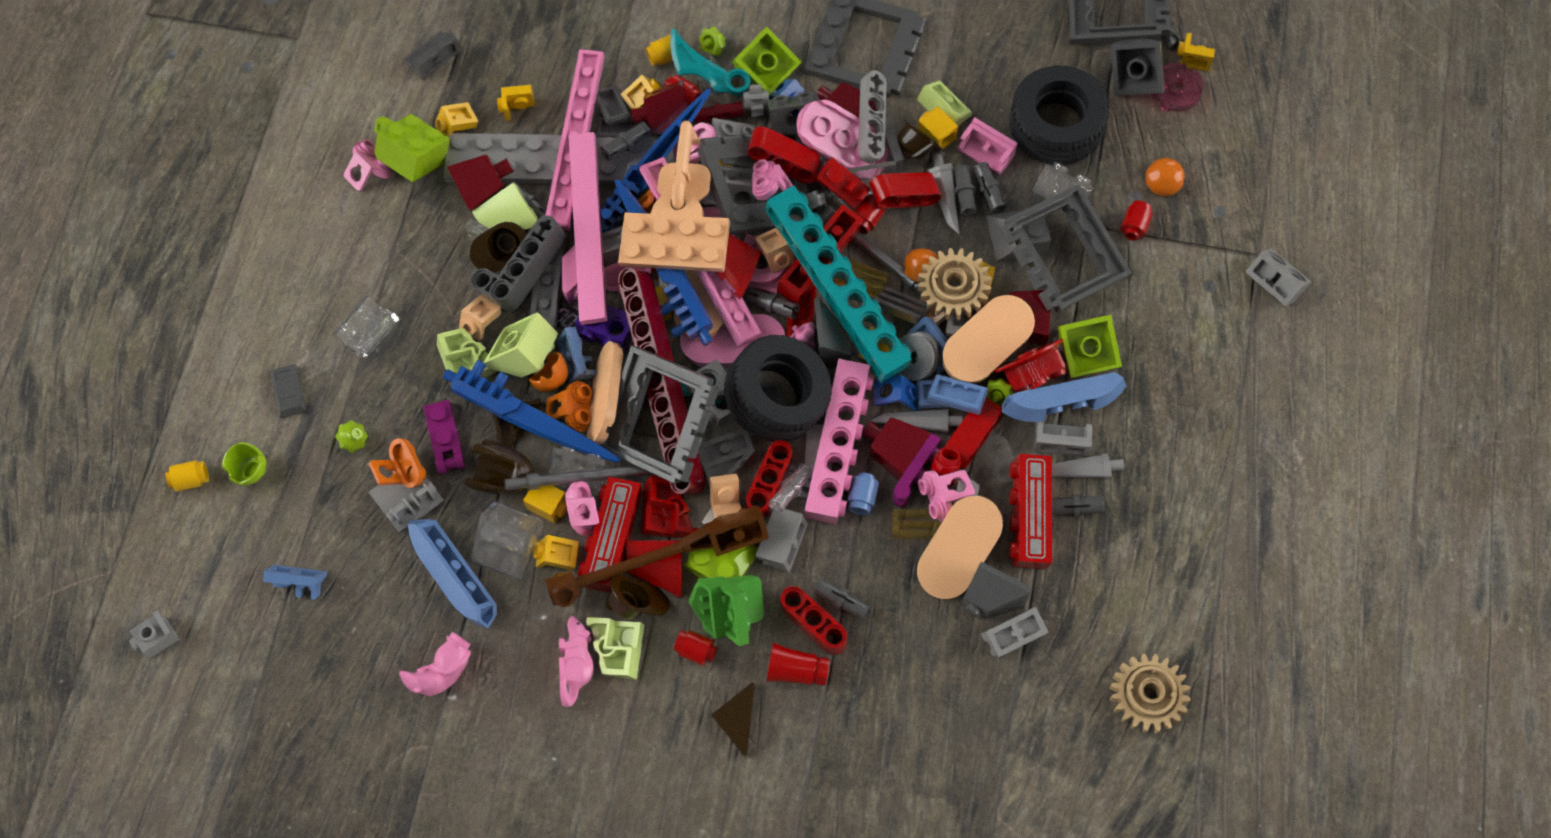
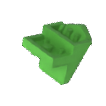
[689,575,764,646]

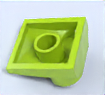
[732,26,801,95]
[1057,315,1122,378]
[684,545,758,578]

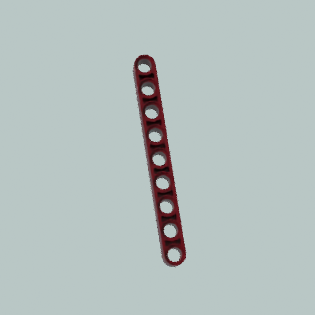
[618,267,706,495]

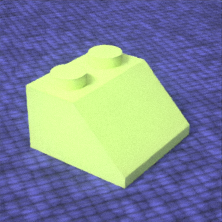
[484,312,559,378]

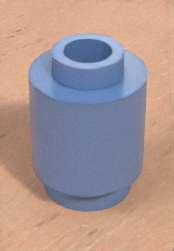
[847,473,879,515]

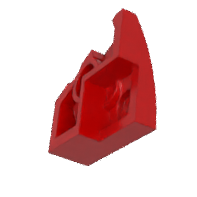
[716,234,761,299]
[641,476,698,538]
[626,540,683,598]

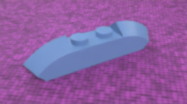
[1002,372,1126,422]
[408,519,497,629]

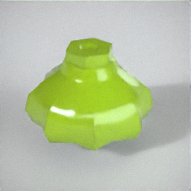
[698,27,726,57]
[987,379,1014,406]
[335,420,368,454]

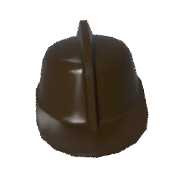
[897,119,946,160]
[469,221,527,273]
[605,575,670,620]

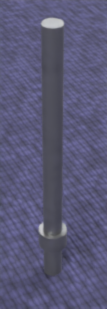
[815,205,923,295]
[505,466,655,491]

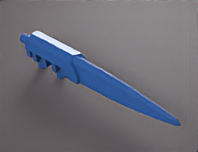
[600,88,711,233]
[614,180,713,346]
[443,360,621,463]

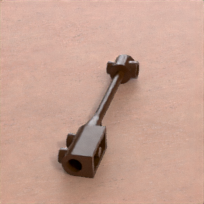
[545,505,769,607]

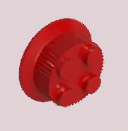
[994,338,1066,393]

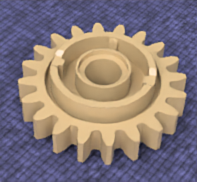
[918,248,992,320]
[1109,653,1191,734]

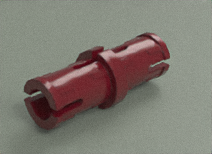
[694,100,745,125]

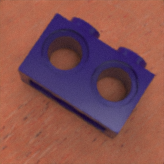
[575,304,633,353]

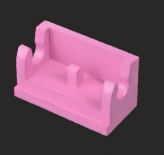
[957,118,1017,176]

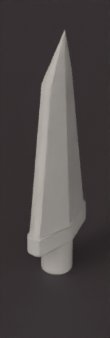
[927,154,959,234]
[868,409,962,433]
[1052,453,1124,479]

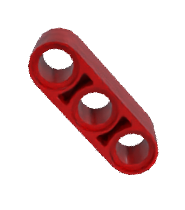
[747,126,820,183]
[869,172,942,208]
[945,397,1004,470]
[746,440,793,519]
[780,586,847,655]

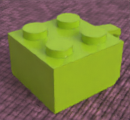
[374,114,450,182]

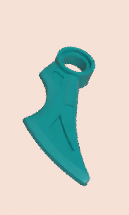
[670,28,750,97]

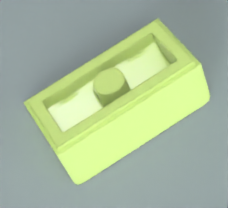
[917,81,973,126]

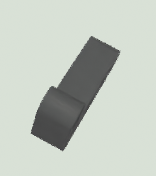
[471,215,566,311]

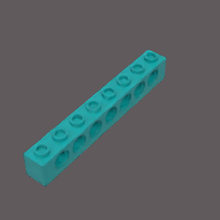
[765,185,912,383]

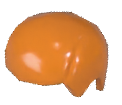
[1145,158,1185,197]
[903,248,938,283]
[529,352,569,392]

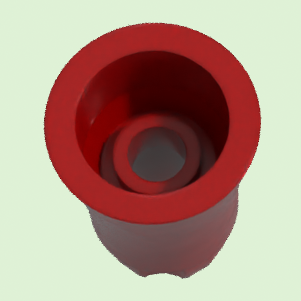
[766,643,830,686]

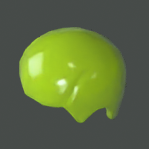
[222,442,266,486]

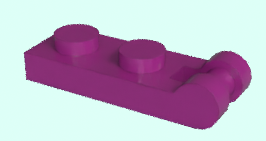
[423,399,466,475]
[893,433,941,507]

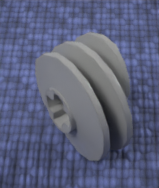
[899,332,939,381]

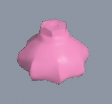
[790,322,817,349]

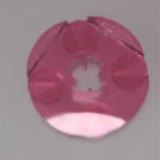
[1152,63,1204,112]

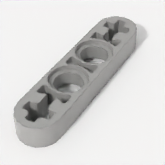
[858,70,887,164]

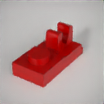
[815,158,871,210]

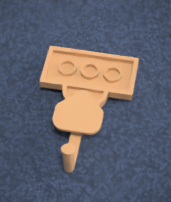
[618,121,730,272]

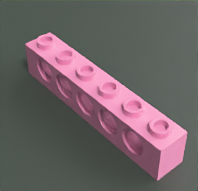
[805,359,874,525]

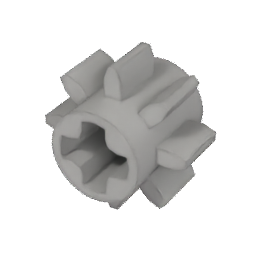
[743,84,769,117]

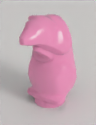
[399,632,471,697]

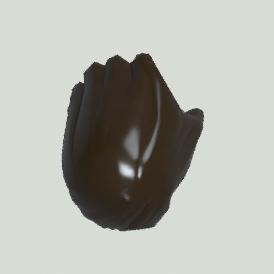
[465,439,534,495]

